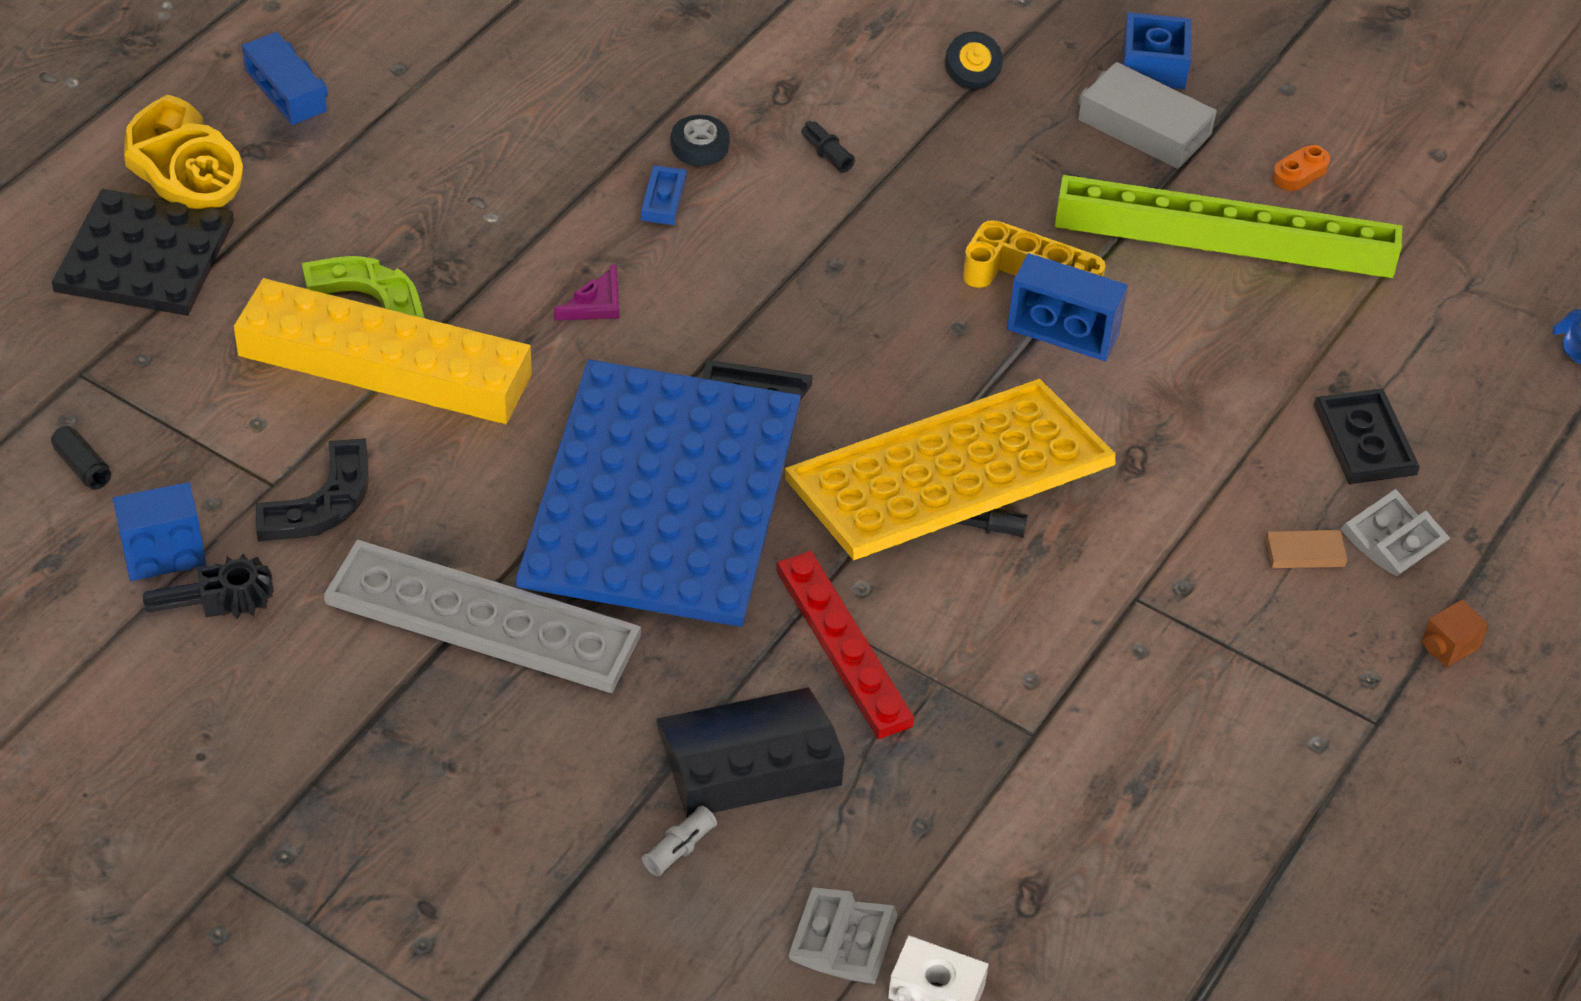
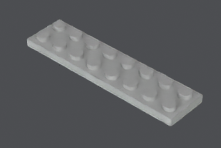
[324,540,641,694]

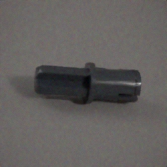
[801,121,855,173]
[956,509,1028,538]

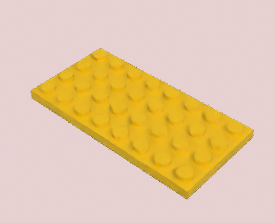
[784,379,1116,560]

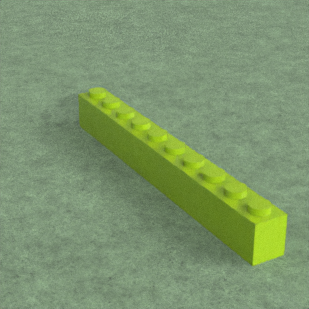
[1055,175,1403,278]

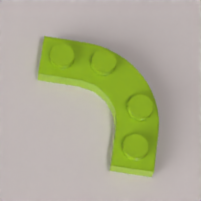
[301,256,425,318]

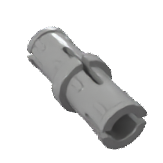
[641,806,717,876]

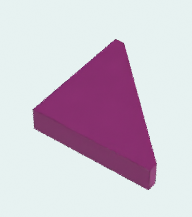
[554,264,619,320]

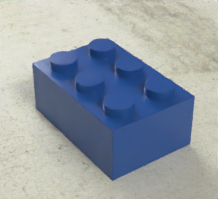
[1007,253,1128,362]

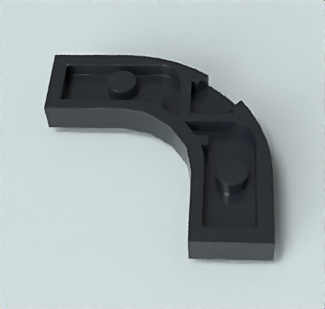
[256,438,369,541]

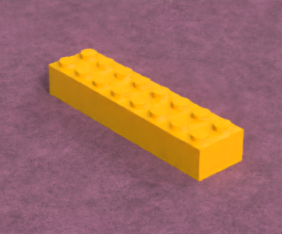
[234,278,532,425]

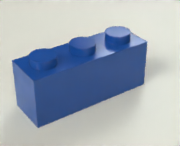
[242,32,328,125]

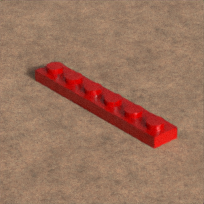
[777,551,914,740]

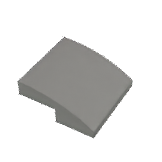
[1340,489,1450,577]
[788,887,898,984]

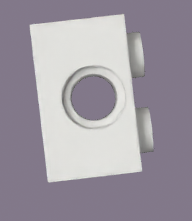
[888,935,989,1001]

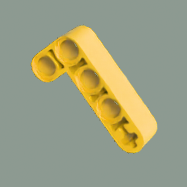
[963,220,1106,288]

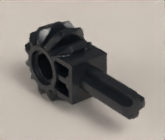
[143,553,274,620]

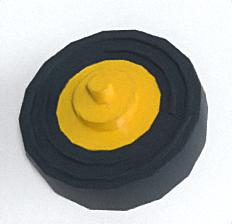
[945,31,1003,90]

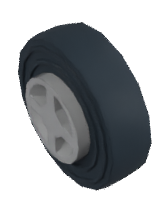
[670,114,730,166]

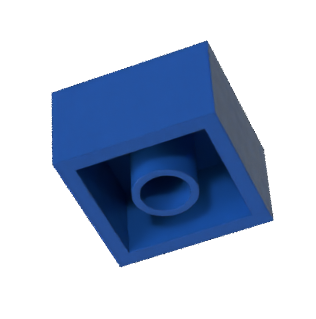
[1122,12,1191,90]
[112,482,206,581]

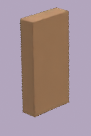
[1265,530,1348,569]

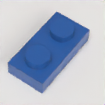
[641,165,686,225]

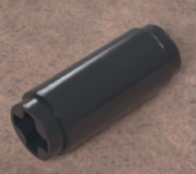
[51,426,111,490]

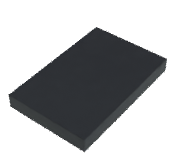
[1314,388,1420,484]

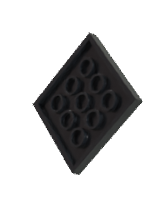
[52,189,234,316]

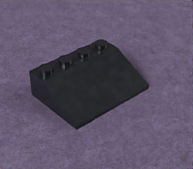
[657,687,845,818]

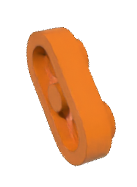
[1272,145,1330,191]

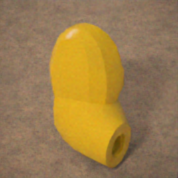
[124,95,243,209]

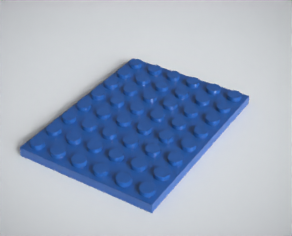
[516,359,801,627]

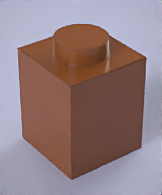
[1421,599,1489,668]

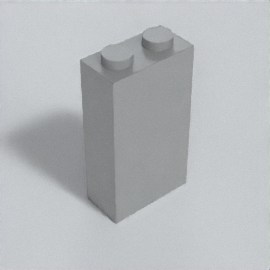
[1078,62,1217,169]

